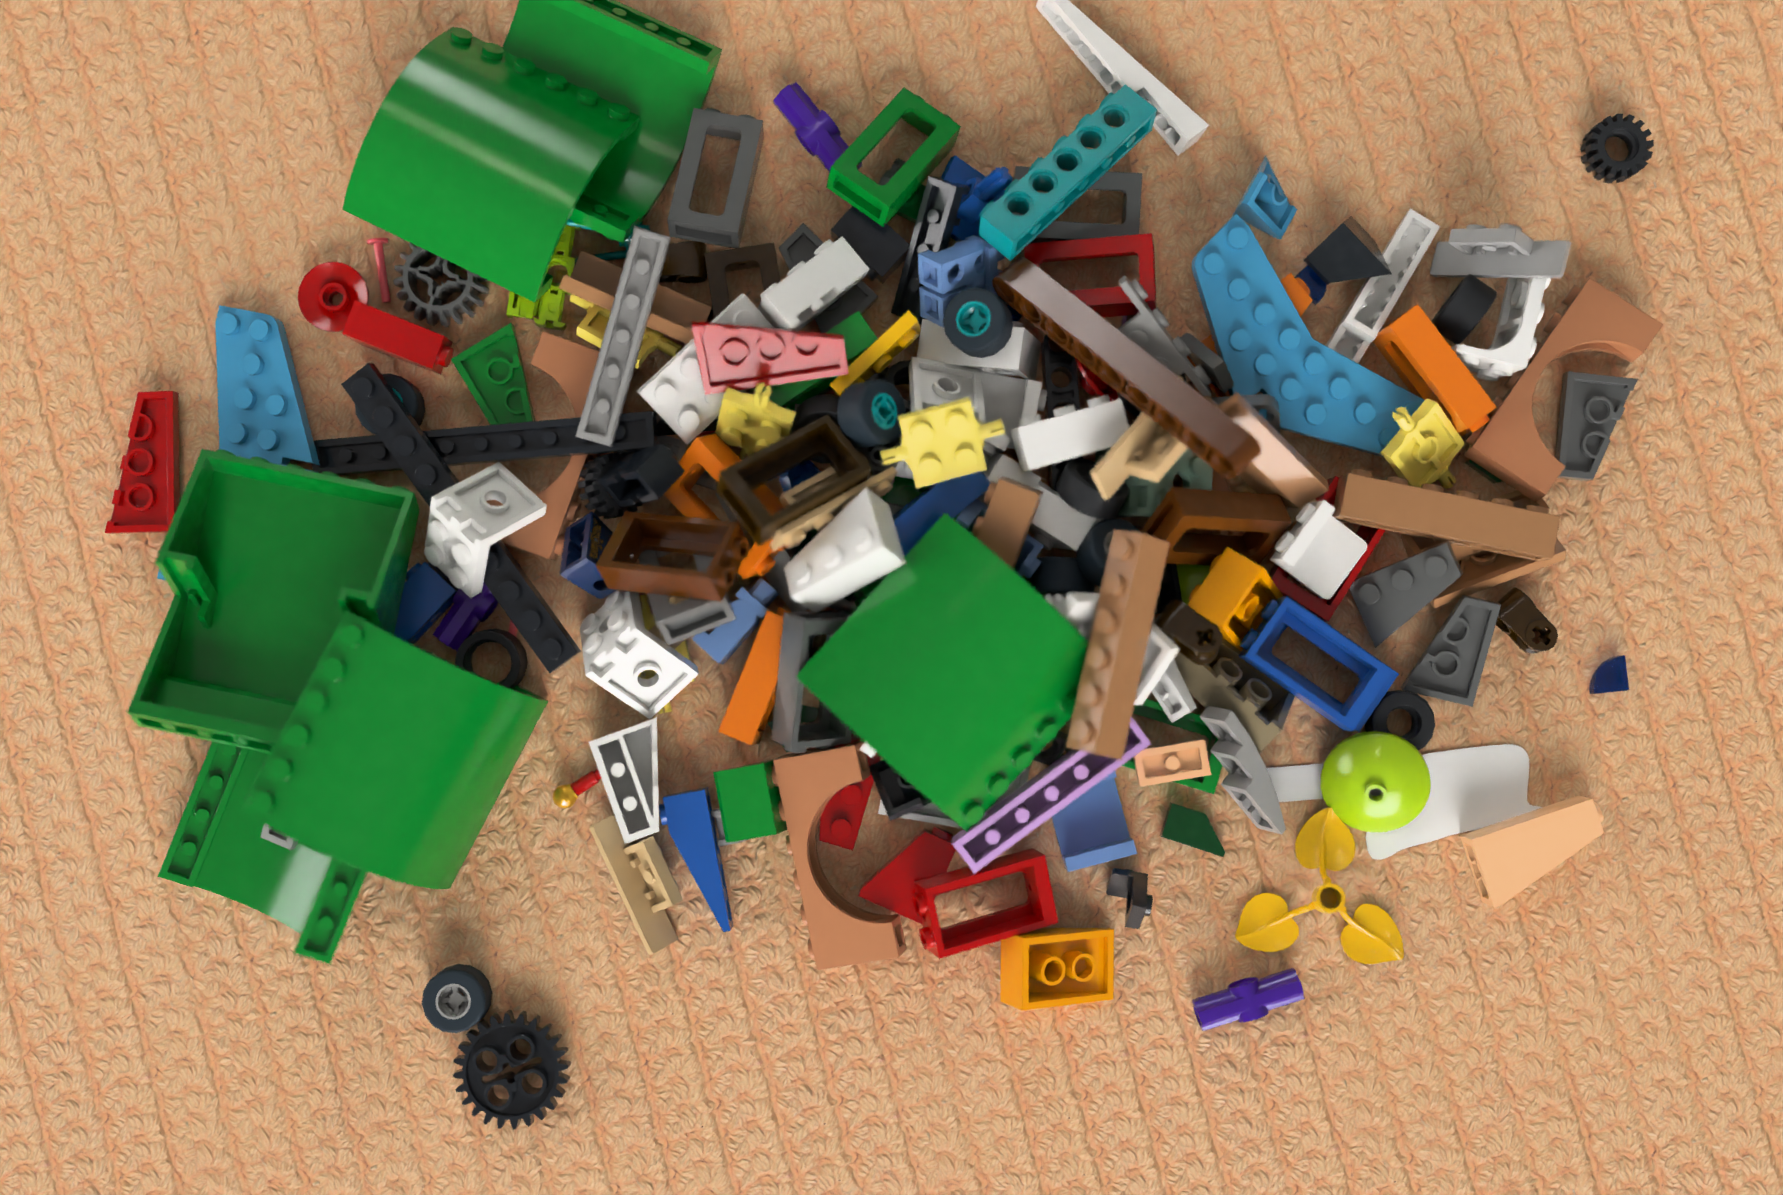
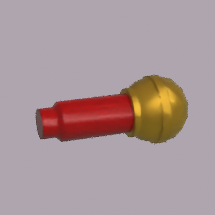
[553,769,602,809]

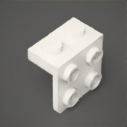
[981,372,1047,449]
[1270,500,1367,599]

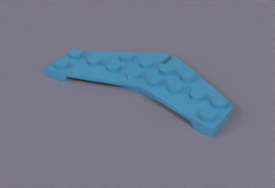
[1191,214,1425,457]
[157,305,320,580]

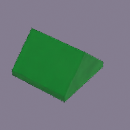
[713,759,788,843]

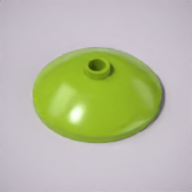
[1321,731,1431,832]

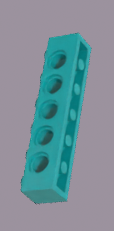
[979,84,1157,261]

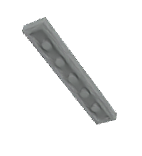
[576,227,671,447]

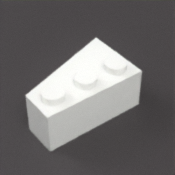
[758,236,870,331]
[917,319,1041,381]
[1010,395,1129,472]
[977,454,1097,551]
[784,487,906,613]
[589,717,659,844]

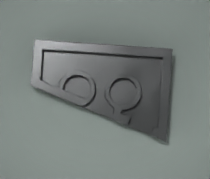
[779,223,878,333]
[1555,371,1638,481]
[1349,541,1463,648]
[1400,595,1501,707]

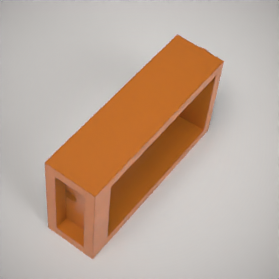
[1372,304,1496,437]
[664,433,787,579]
[718,607,789,745]

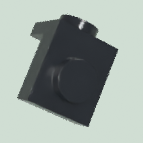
[1106,868,1153,929]

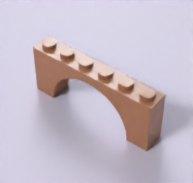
[1464,278,1663,503]
[486,331,601,561]
[772,740,907,970]

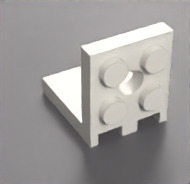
[894,356,986,479]
[424,462,547,598]
[580,590,699,719]
[1058,593,1179,705]

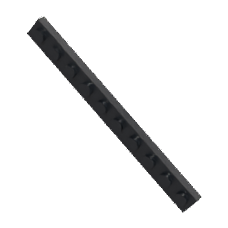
[341,363,581,673]
[312,411,658,475]

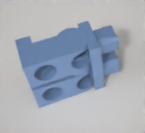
[918,235,1005,328]
[692,578,778,665]

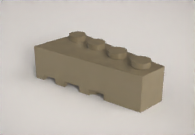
[1173,632,1295,754]

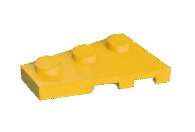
[830,310,921,397]

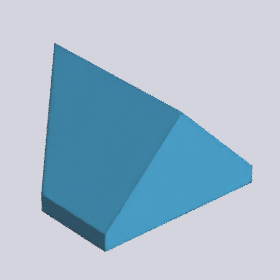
[1233,155,1297,239]

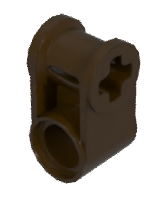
[659,241,707,283]
[1496,587,1558,654]
[1154,599,1222,665]

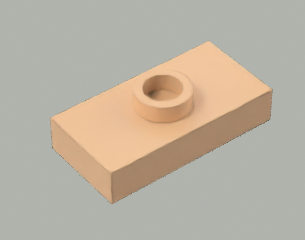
[1133,739,1211,787]

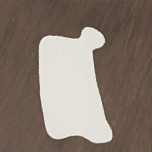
[1366,744,1542,860]

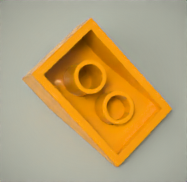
[1187,547,1284,651]
[1000,928,1114,1011]

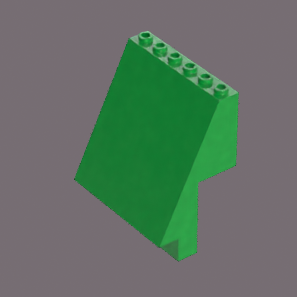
[127,449,420,753]

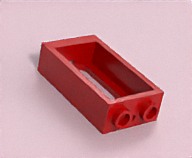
[1024,233,1157,323]
[1268,475,1386,622]
[912,848,1058,959]

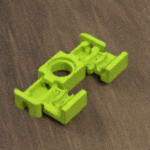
[506,224,581,330]

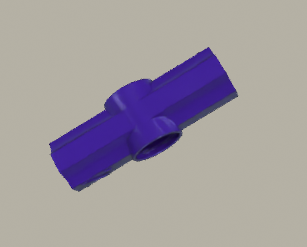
[773,82,862,172]
[433,563,520,651]
[1192,968,1304,1031]

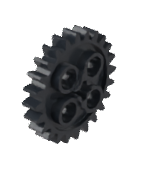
[453,1010,571,1130]

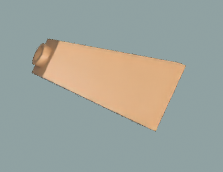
[1460,795,1604,908]

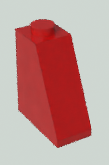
[342,300,454,374]
[858,826,956,924]

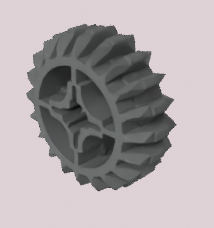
[393,242,489,327]

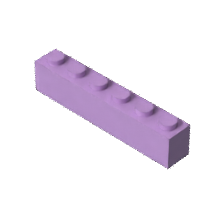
[952,717,1151,873]

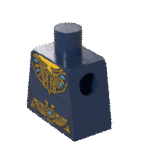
[560,512,616,599]

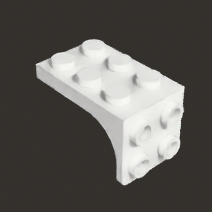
[1451,278,1551,381]

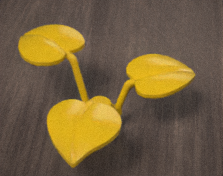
[1235,807,1404,964]

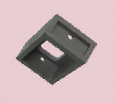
[667,108,764,248]
[1012,166,1142,244]
[638,515,736,646]
[771,610,852,753]

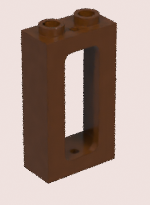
[1141,487,1292,566]
[595,511,750,602]

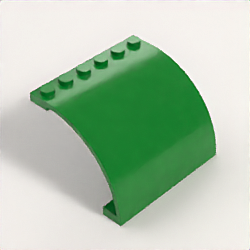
[502,0,722,243]
[342,27,640,303]
[795,513,1089,832]
[240,611,548,889]
[158,741,367,964]

